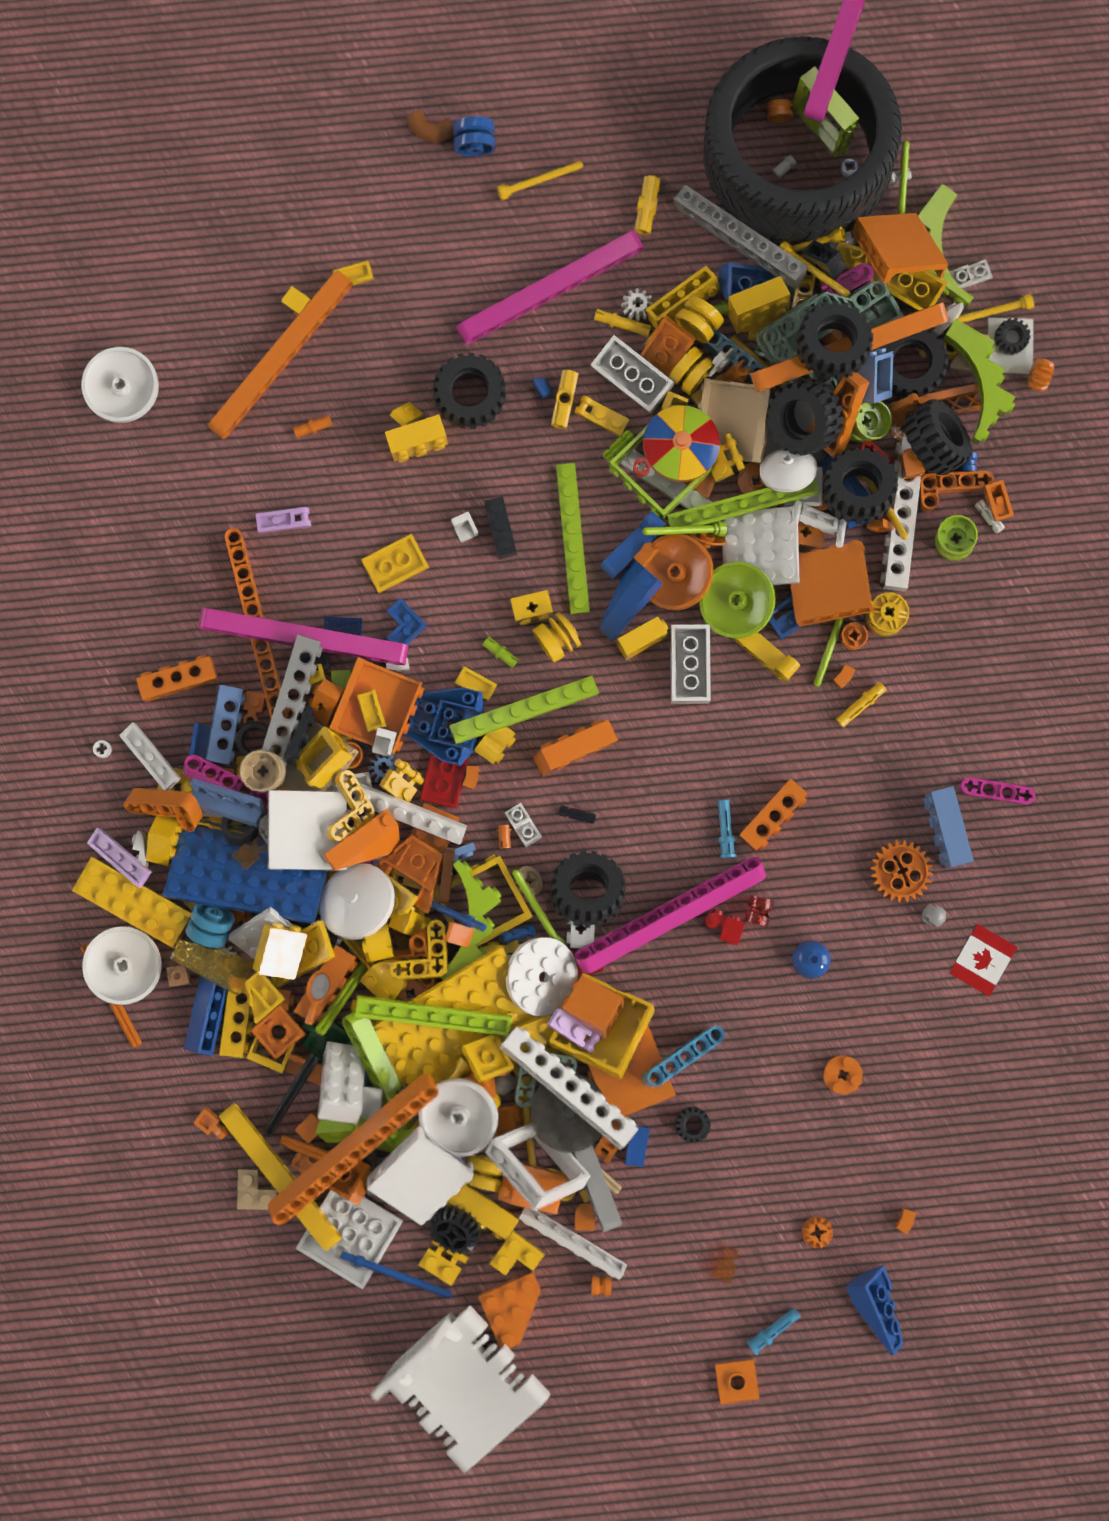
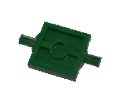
[302,1020,353,1060]

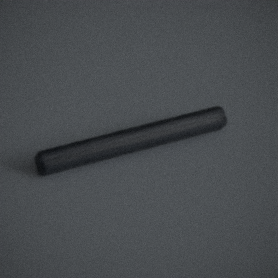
[264,1052,320,1135]

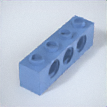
[205,685,245,765]

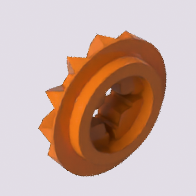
[802,1216,833,1248]

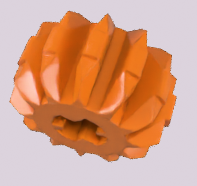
[1027,358,1054,392]

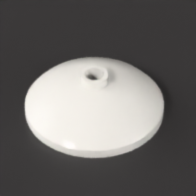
[760,448,817,492]

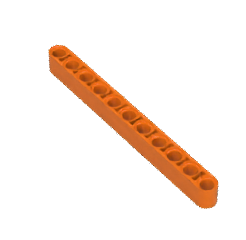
[208,270,353,439]
[750,302,949,392]
[225,528,290,730]
[267,1074,439,1225]

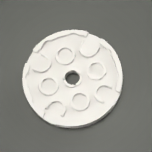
[506,937,578,1016]

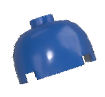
[792,940,831,979]

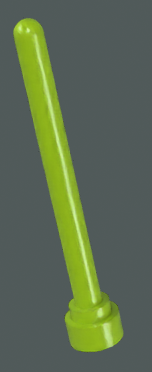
[897,141,909,214]
[642,521,727,536]
[814,618,844,687]
[512,870,567,946]

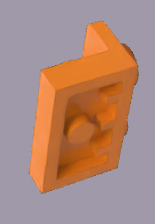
[494,1105,525,1146]

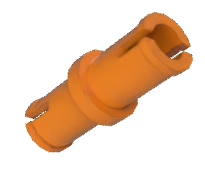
[293,415,333,438]

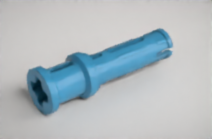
[717,800,737,859]
[746,1307,801,1356]

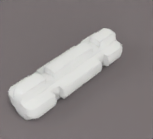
[975,499,1005,533]

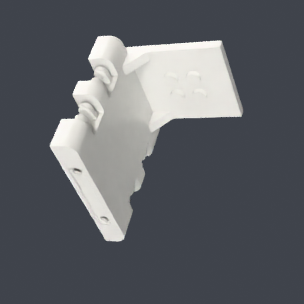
[371,1305,550,1473]

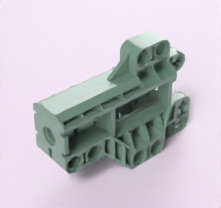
[756,281,904,393]

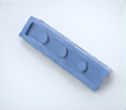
[190,778,266,827]

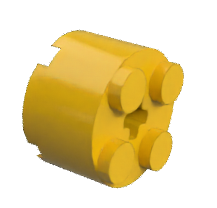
[362,921,394,962]

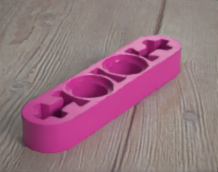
[960,777,1035,805]

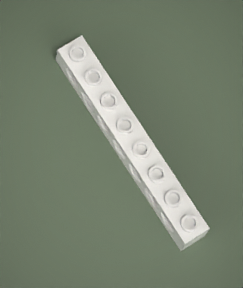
[880,437,921,592]
[499,1027,638,1150]

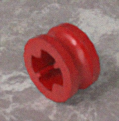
[633,458,650,477]

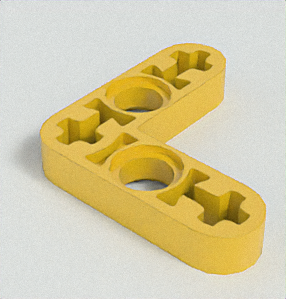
[327,770,375,842]
[390,920,448,980]

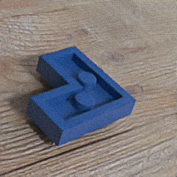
[386,598,427,645]

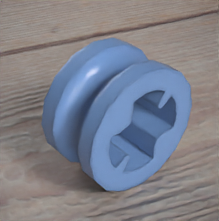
[841,158,858,178]

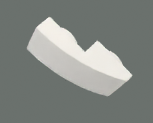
[950,259,993,288]
[932,303,964,338]
[505,803,542,847]
[132,831,149,868]
[360,1087,382,1120]

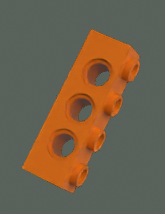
[136,655,219,702]
[738,779,808,851]

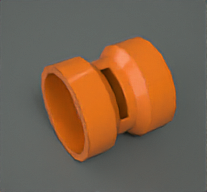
[591,1276,612,1297]

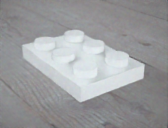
[228,907,293,960]

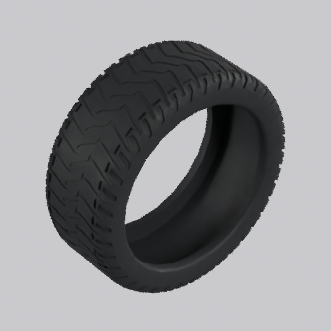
[703,36,902,242]

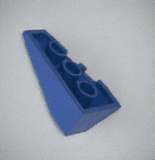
[719,262,795,301]

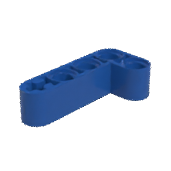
[599,511,666,580]

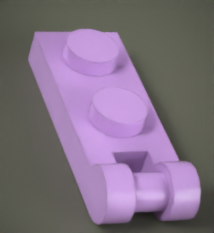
[256,507,311,534]
[547,1008,601,1054]

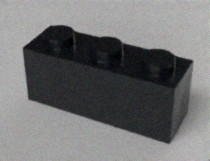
[484,496,517,560]

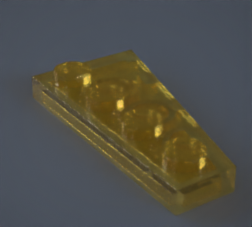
[170,940,254,995]

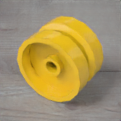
[674,296,724,344]
[669,346,715,396]
[465,1154,504,1192]

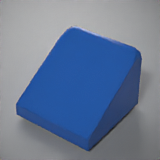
[533,378,554,400]

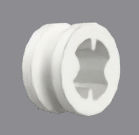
[93,740,112,758]

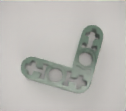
[514,1050,577,1108]

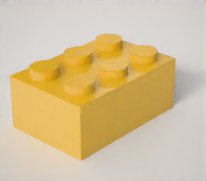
[728,276,790,334]
[385,414,448,463]

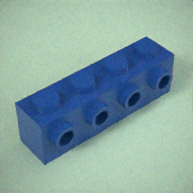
[184,973,230,1055]

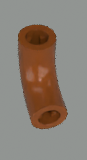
[405,110,454,143]

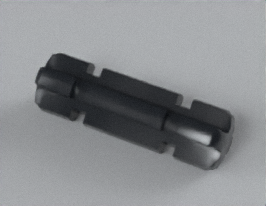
[558,805,596,824]

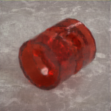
[744,895,774,927]

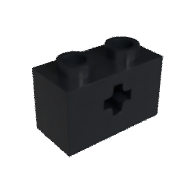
[801,240,847,280]

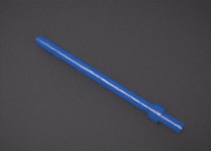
[411,891,487,932]
[340,1251,452,1299]

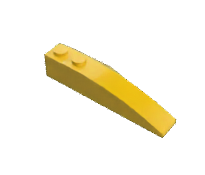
[836,242,948,310]

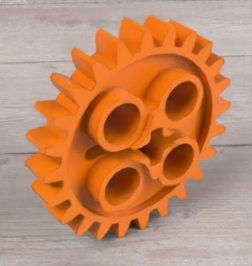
[870,840,933,903]

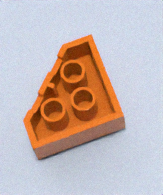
[478,1270,541,1349]

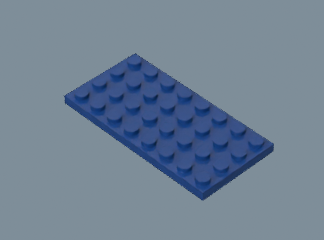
[163,826,328,924]

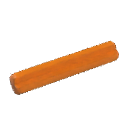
[279,1135,328,1160]

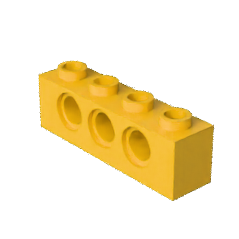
[219,977,254,1058]

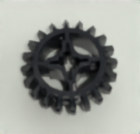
[429,1204,482,1255]

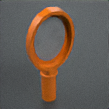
[305,970,333,1025]

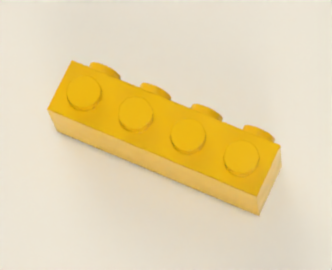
[645,266,720,329]
[446,1184,519,1240]

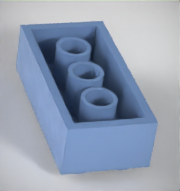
[923,786,974,869]

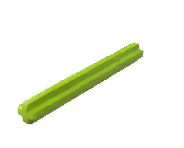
[315,961,368,1035]

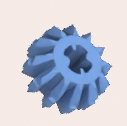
[368,754,397,783]

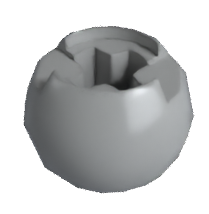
[922,904,946,927]
[495,1074,516,1096]

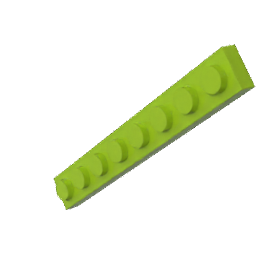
[556,463,590,615]
[667,477,820,527]
[449,676,599,745]
[354,995,512,1036]

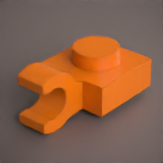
[193,1107,230,1140]

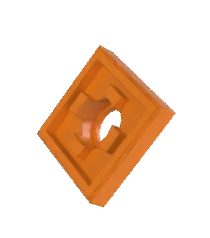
[250,1004,306,1060]
[715,1358,759,1405]

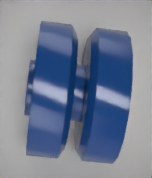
[453,116,495,157]

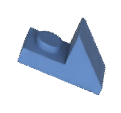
[442,843,476,868]

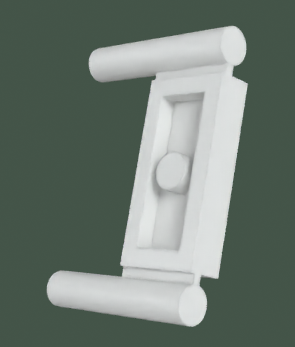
[790,500,847,548]

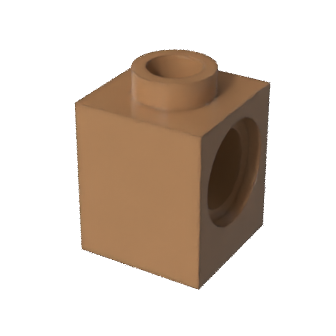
[166,965,192,987]

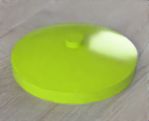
[699,561,775,639]

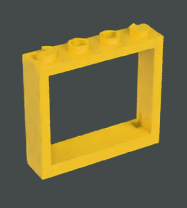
[434,854,533,947]

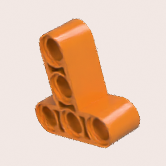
[384,929,440,988]

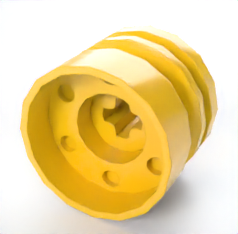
[865,592,909,637]
[532,612,581,663]

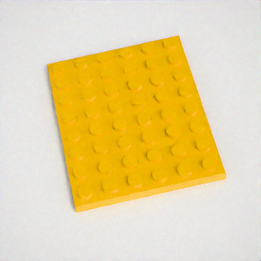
[372,945,550,1086]

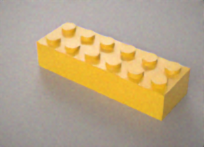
[72,857,191,948]

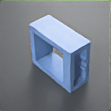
[858,347,893,403]

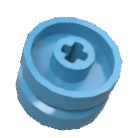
[185,903,235,948]

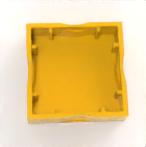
[549,973,655,1079]

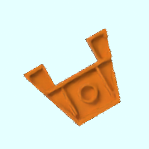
[376,835,444,914]

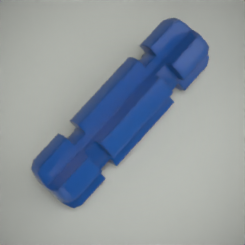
[500,925,535,944]

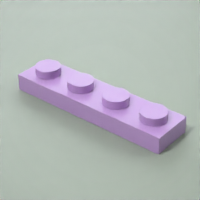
[87,827,151,888]

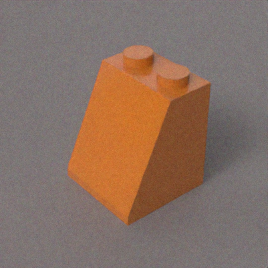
[562,975,625,1040]
[498,1163,567,1214]

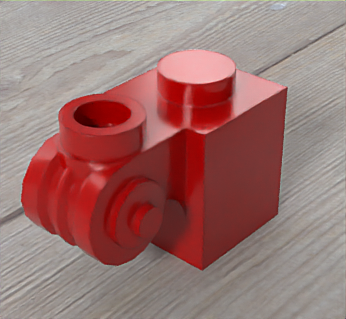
[704,909,745,946]

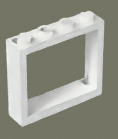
[485,1119,591,1210]

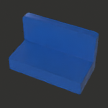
[189,723,211,759]
[624,1125,650,1167]

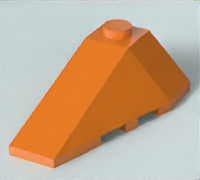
[323,809,401,871]
[290,1152,371,1206]

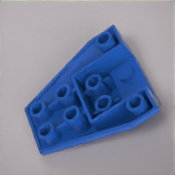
[404,687,484,766]

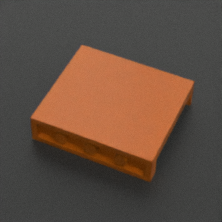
[852,213,948,283]
[790,540,875,627]
[329,657,425,755]
[583,1026,676,1122]

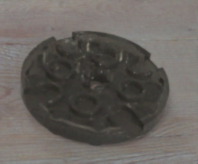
[530,1074,606,1153]

